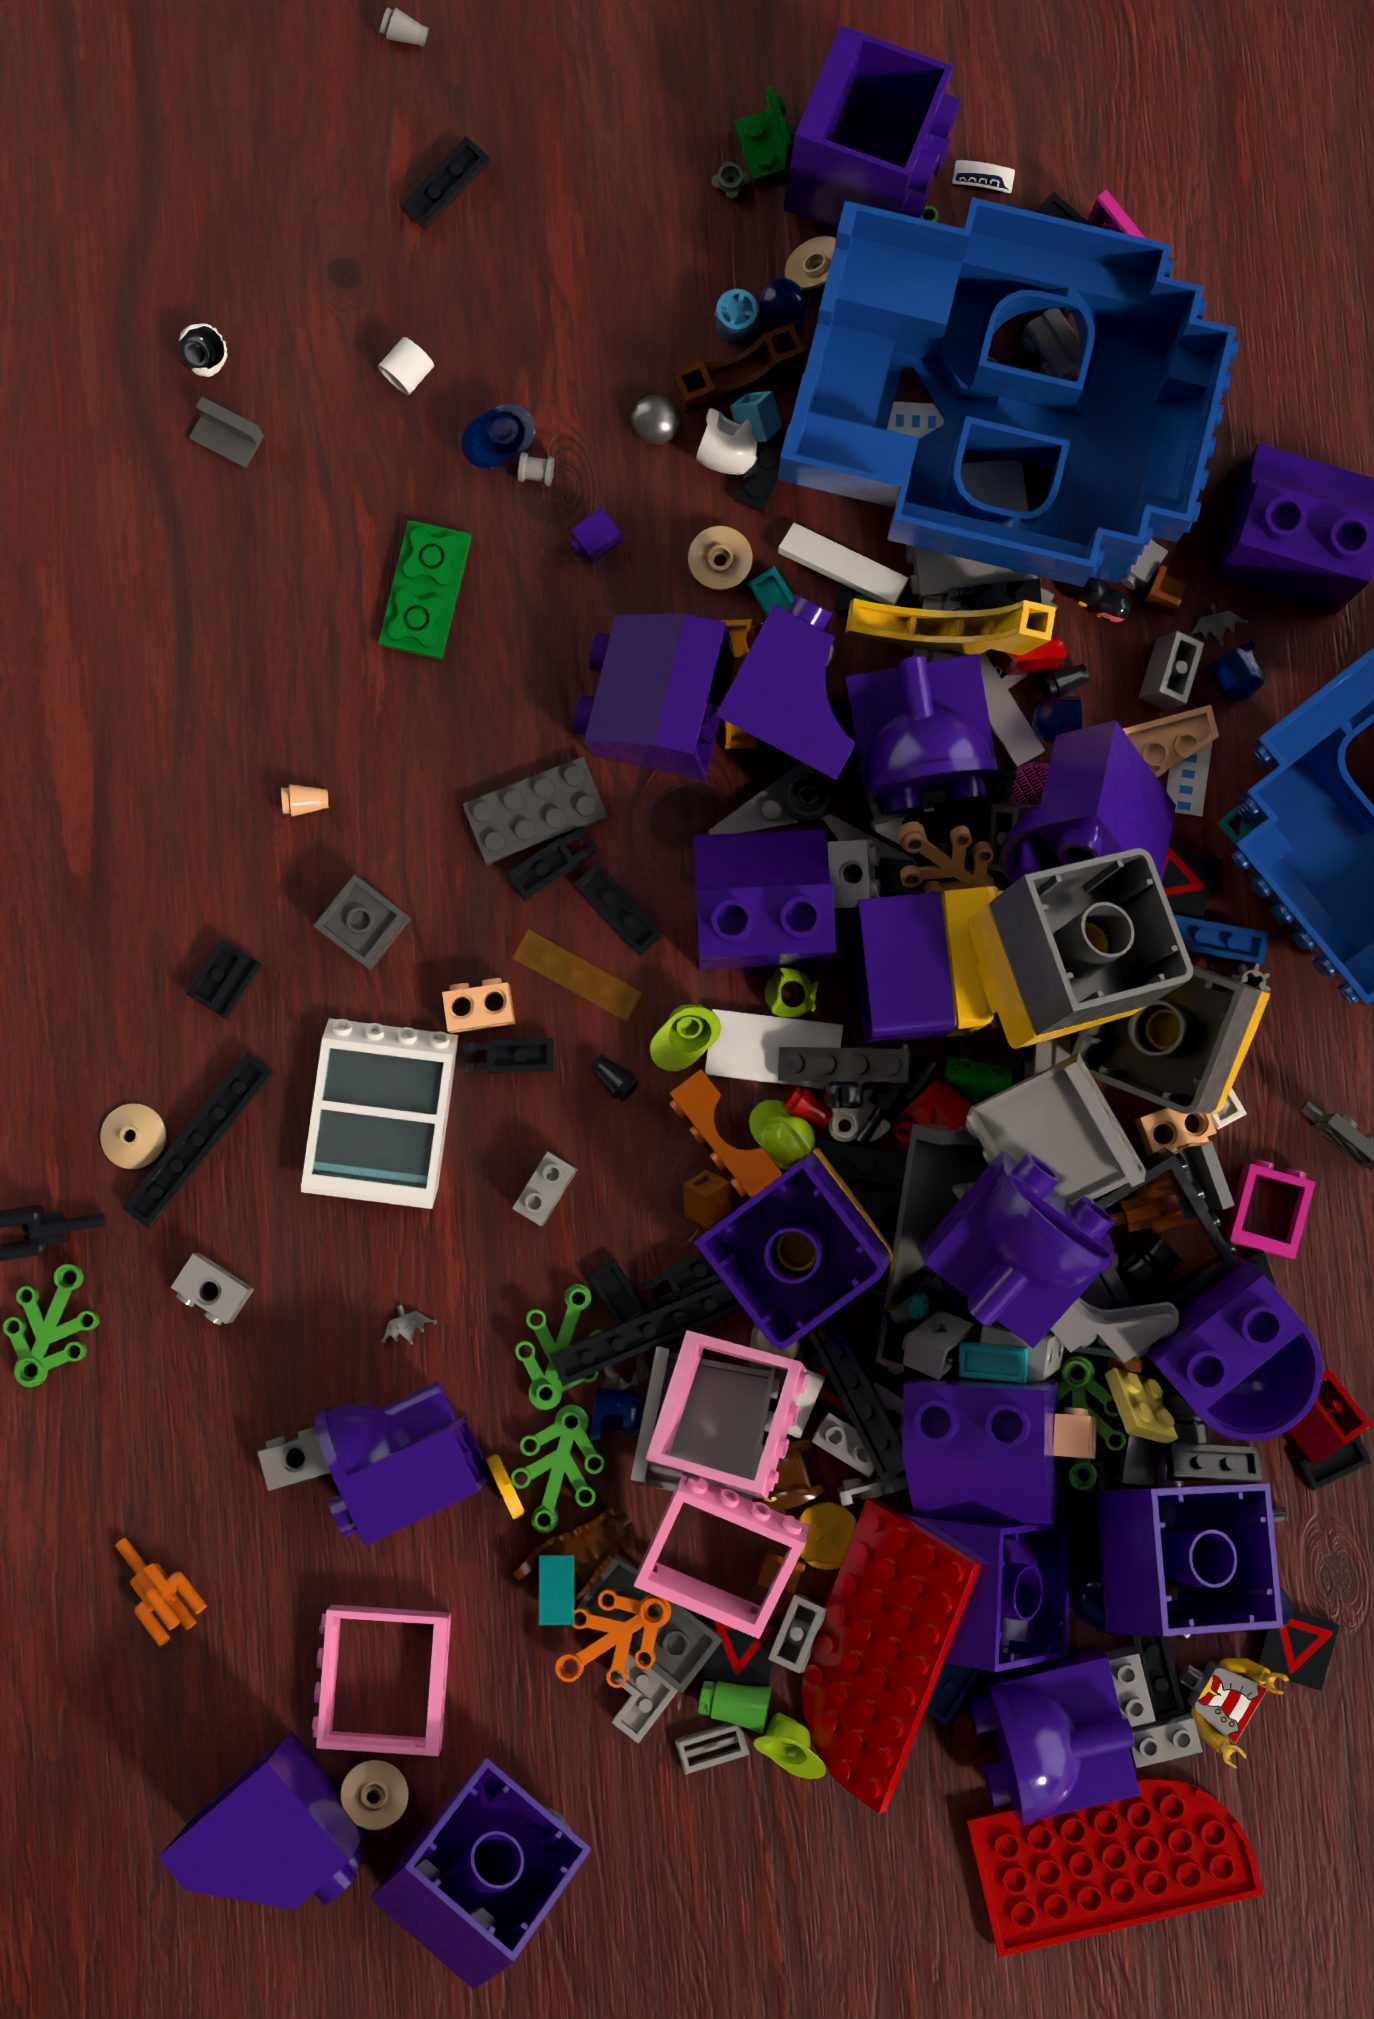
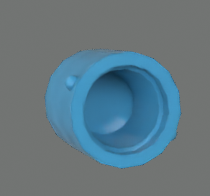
[714,289,759,344]

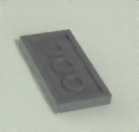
[462,756,608,866]
[577,1552,724,1693]

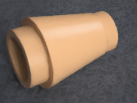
[281,784,329,817]

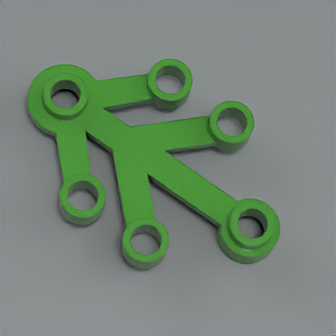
[3,1264,100,1387]
[515,1284,602,1410]
[1058,1356,1127,1490]
[511,1404,605,1533]

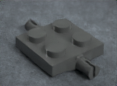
[1299,1100,1374,1172]

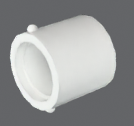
[377,337,434,395]

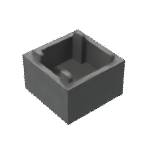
[314,874,411,970]

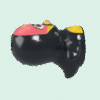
[1078,577,1132,622]

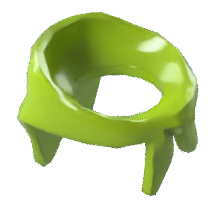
[764,967,819,1018]

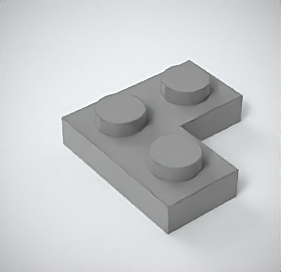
[606,1651,678,1744]

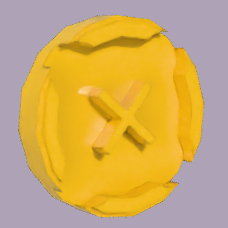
[485,1454,525,1520]
[797,1501,857,1570]

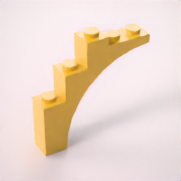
[845,598,1056,656]

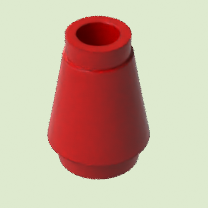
[782,1085,833,1129]

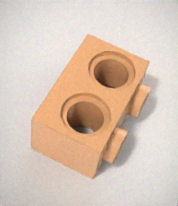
[442,978,516,1034]
[1134,1108,1217,1156]
[1053,1407,1097,1459]

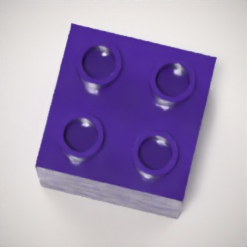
[783,25,961,230]

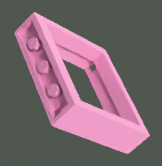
[645,1330,808,1500]
[634,1472,809,1639]
[312,1605,451,1756]

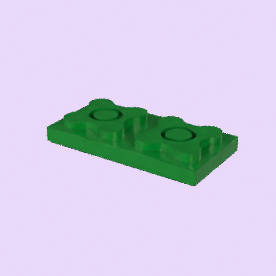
[378,520,472,660]

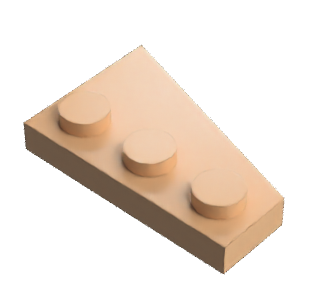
[1123,705,1219,778]

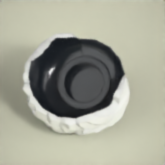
[177,323,228,377]

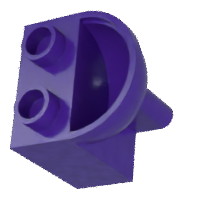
[846,653,998,815]
[1000,720,1176,885]
[924,1150,1115,1348]
[1145,1254,1323,1441]
[315,1381,492,1546]
[967,1645,1141,1826]

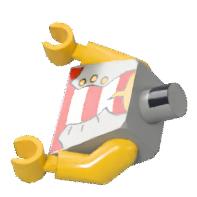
[1179,1658,1289,1768]

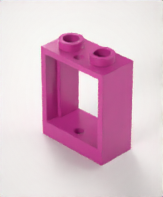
[1224,1159,1315,1259]

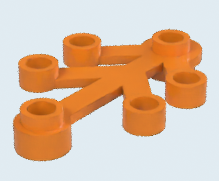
[555,1588,672,1688]

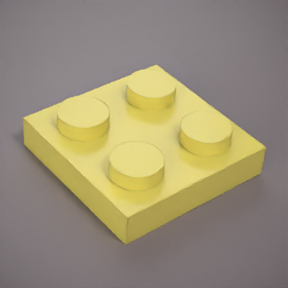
[1104,1368,1178,1444]

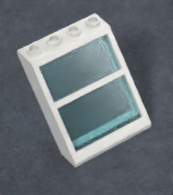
[301,1018,459,1209]

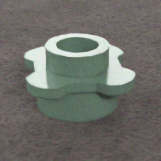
[712,161,750,199]

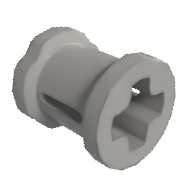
[518,452,555,486]

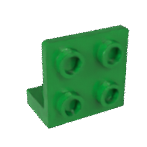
[734,86,795,184]

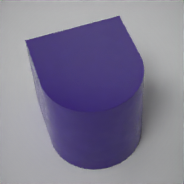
[1094,1483,1283,1636]

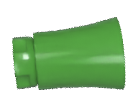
[698,1680,772,1735]

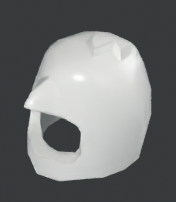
[696,408,757,475]

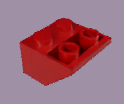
[985,635,1068,676]
[889,1074,972,1149]
[1288,1369,1373,1466]

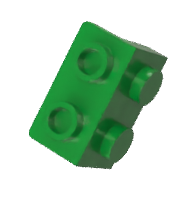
[942,1056,1012,1103]

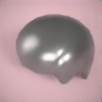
[631,395,680,445]

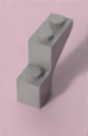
[1050,1297,1179,1363]

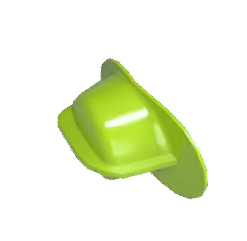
[650,1004,721,1071]
[749,1100,816,1171]
[753,1713,826,1779]

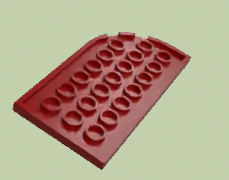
[802,1498,982,1814]
[965,1776,1264,1958]

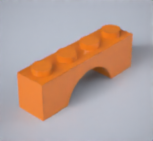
[669,1069,782,1199]

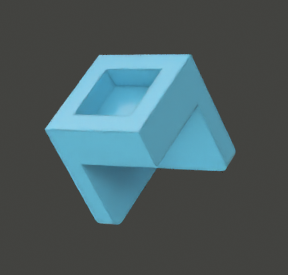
[730,391,782,442]

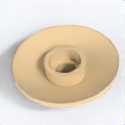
[785,236,836,290]
[688,526,753,590]
[100,1104,167,1169]
[340,1760,409,1831]

